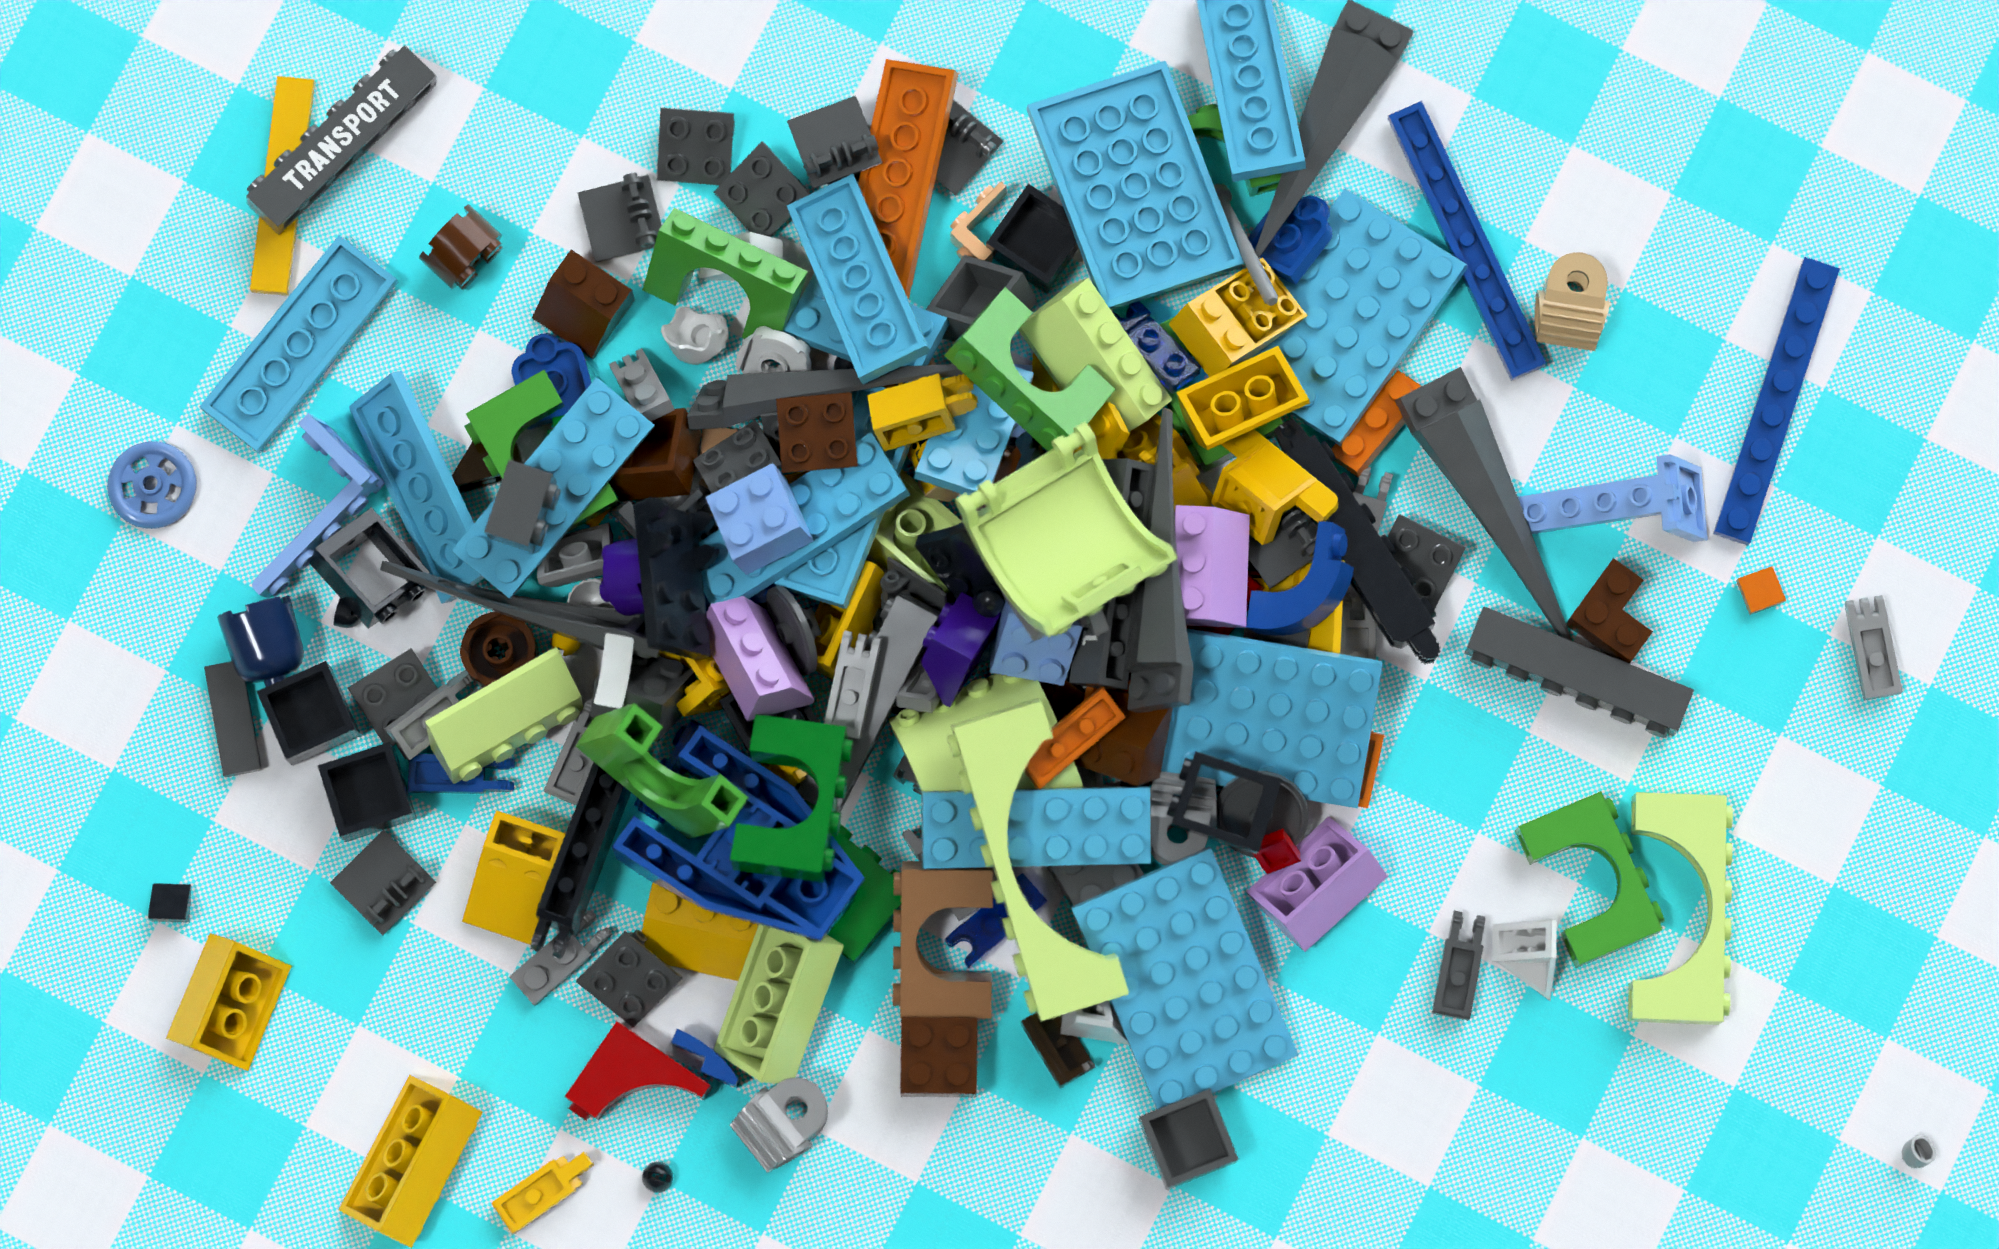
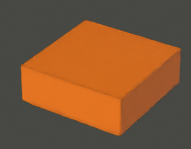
[1736,566,1786,615]

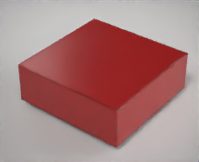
[1251,829,1301,875]

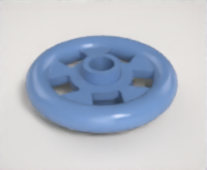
[107,441,196,529]

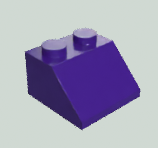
[921,592,1001,708]

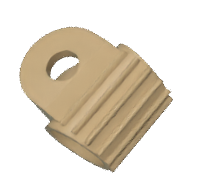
[1534,252,1611,351]

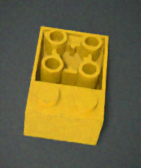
[1169,257,1308,377]
[462,810,566,945]

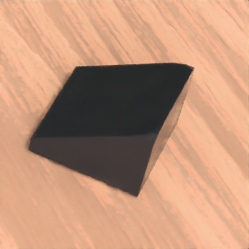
[148,883,191,923]

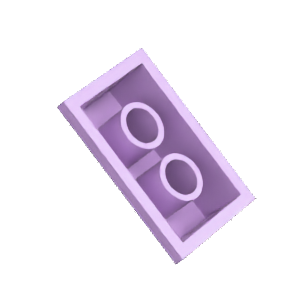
[1174,505,1250,628]
[706,596,815,721]
[1246,816,1388,952]

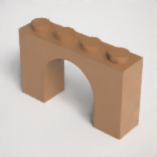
[893,861,993,1019]

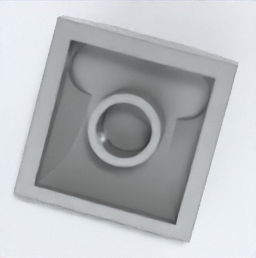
[537,522,613,587]

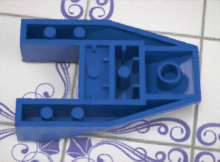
[612,725,865,941]

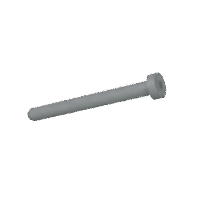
[1214,184,1278,305]

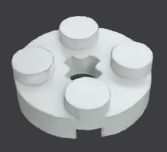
[736,326,812,374]

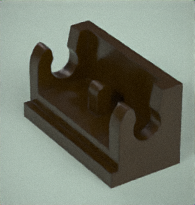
[1021,1012,1096,1089]

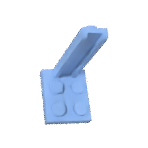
[252,413,385,598]
[1518,454,1708,542]

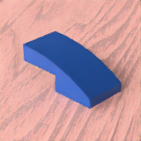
[671,1029,740,1088]

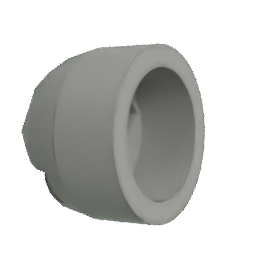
[1901,1135,1936,1168]

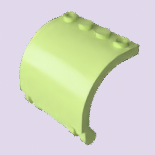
[955,422,1178,637]
[888,674,1084,791]

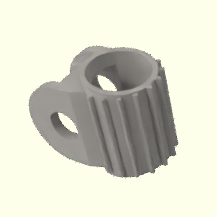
[1150,771,1216,866]
[730,1077,828,1173]

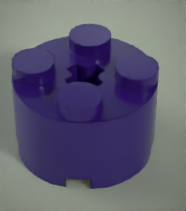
[599,538,644,616]

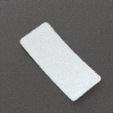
[594,633,634,709]

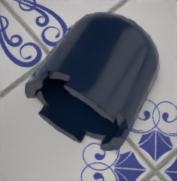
[217,595,304,687]

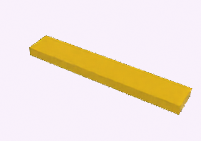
[250,76,315,296]

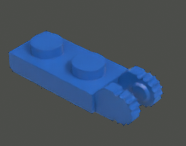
[408,754,515,794]

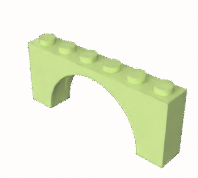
[1628,792,1733,1025]

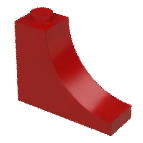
[564,1021,712,1121]

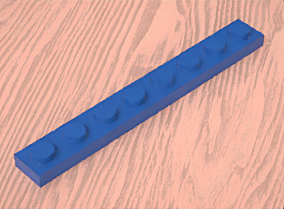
[1387,101,1546,381]
[1713,257,1840,546]

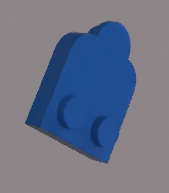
[1248,195,1333,285]
[511,333,592,430]

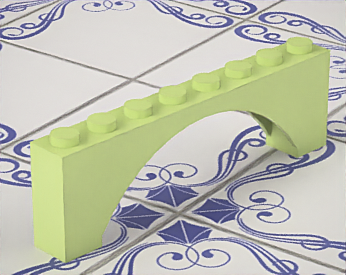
[947,698,1129,1021]

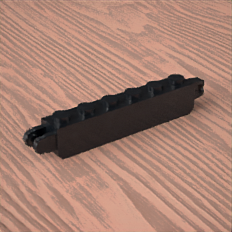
[1273,418,1441,665]
[530,762,631,959]

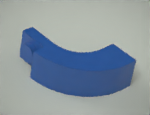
[1246,521,1354,636]

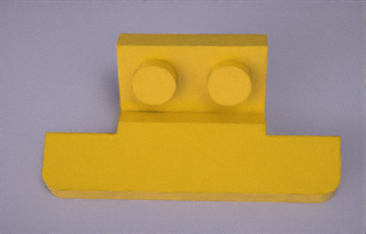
[1211,429,1338,545]

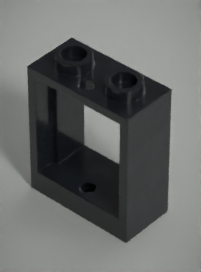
[310,507,430,629]
[1167,751,1282,854]

